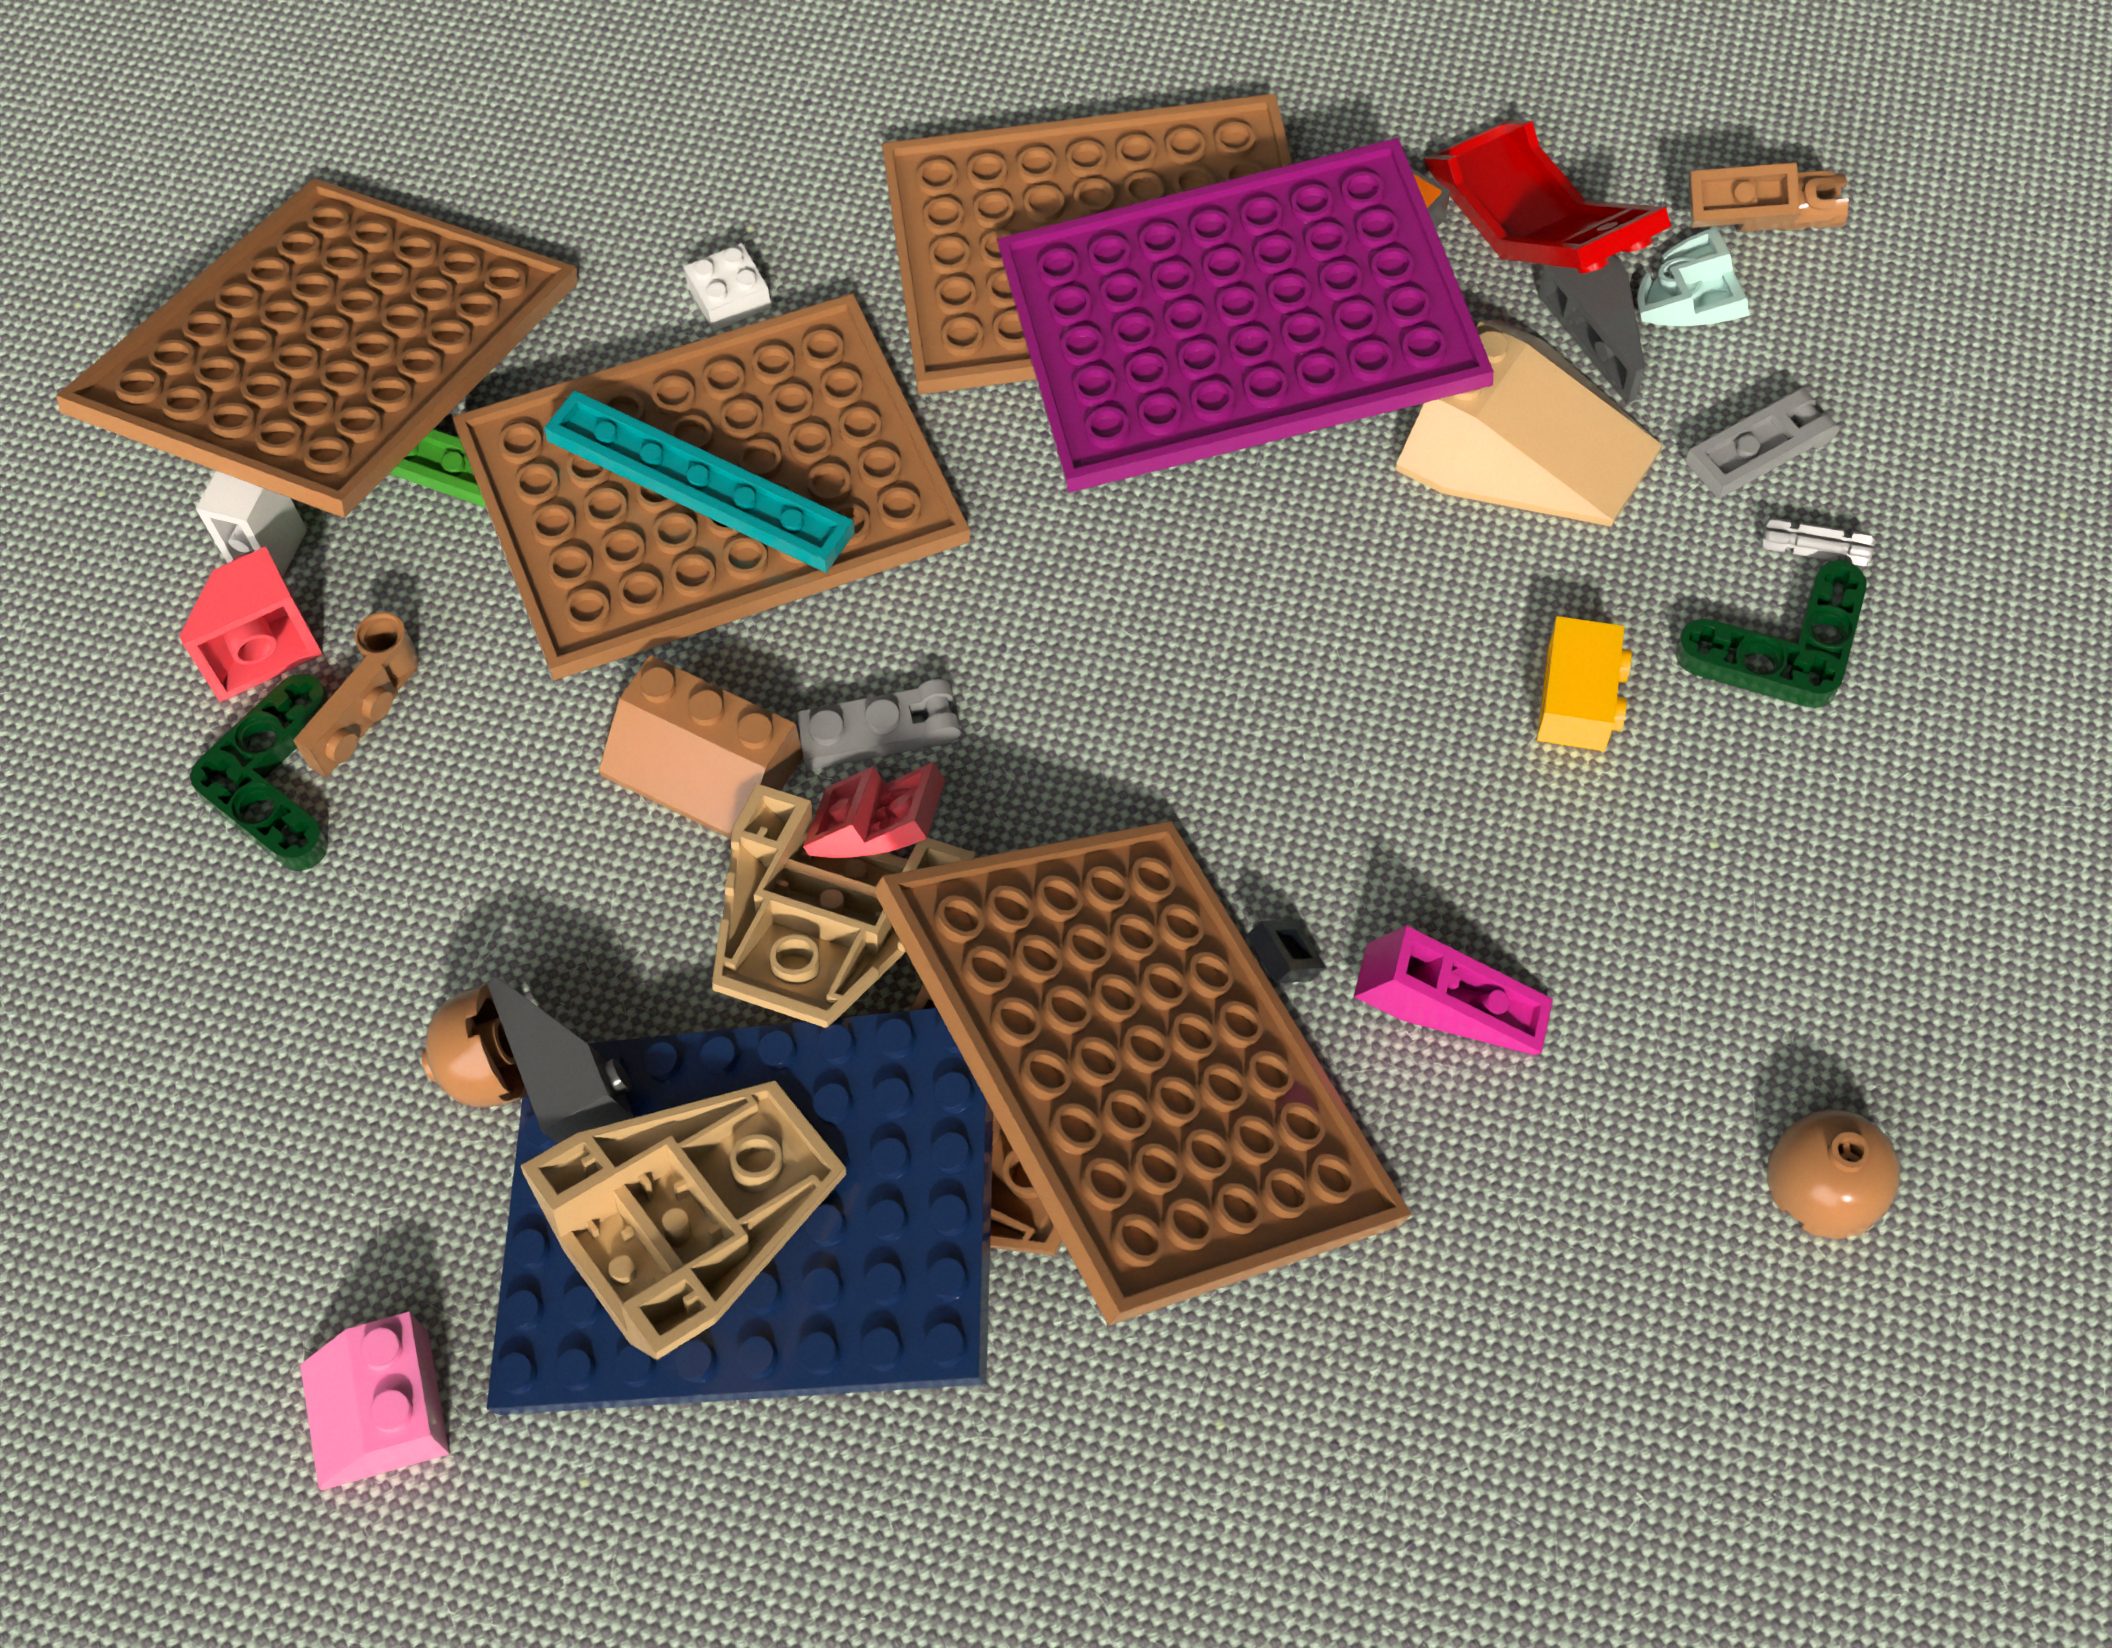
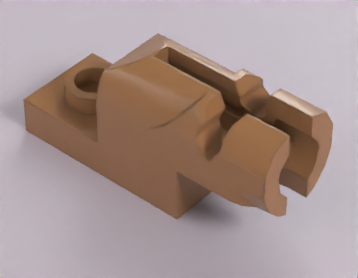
[1688,163,1849,232]

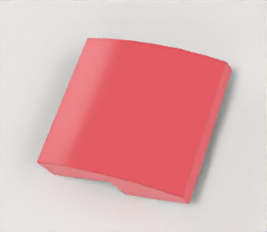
[803,762,945,858]

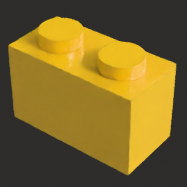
[1536,616,1632,751]

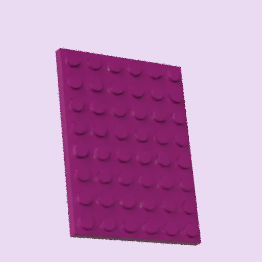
[997,138,1494,493]

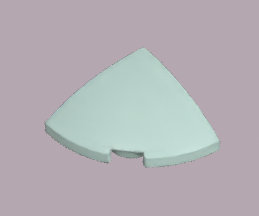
[1638,226,1749,326]

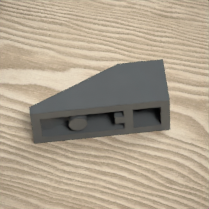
[1538,254,1645,404]
[487,977,634,1144]

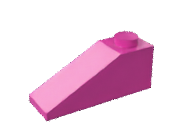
[1354,925,1553,1055]

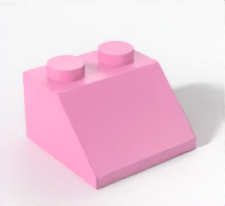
[300,1311,450,1490]

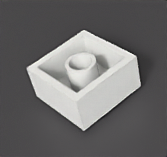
[683,243,772,332]

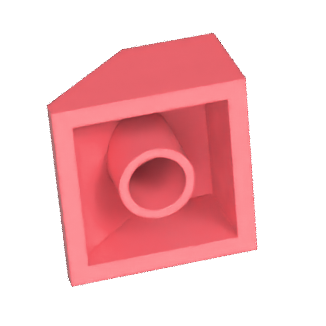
[179,546,323,702]

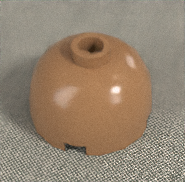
[421,983,527,1108]
[1767,1108,1900,1239]

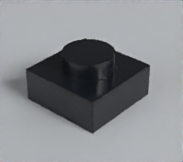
[1247,919,1326,984]

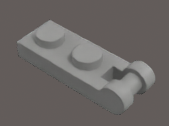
[1685,389,1840,499]
[795,679,961,771]

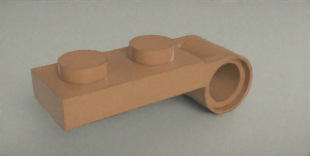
[293,612,419,778]

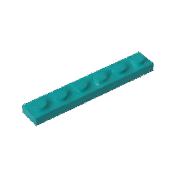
[544,390,855,573]

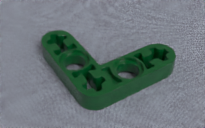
[1675,560,1867,708]
[190,674,329,871]

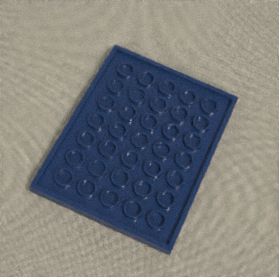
[486,1008,993,1415]

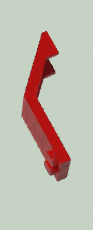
[1424,120,1671,274]

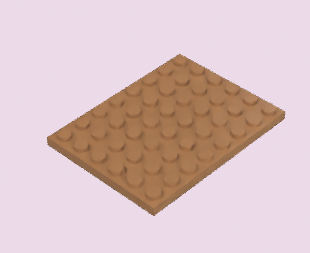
[882,93,1293,395]
[56,178,578,518]
[452,293,970,681]
[873,821,1412,1326]

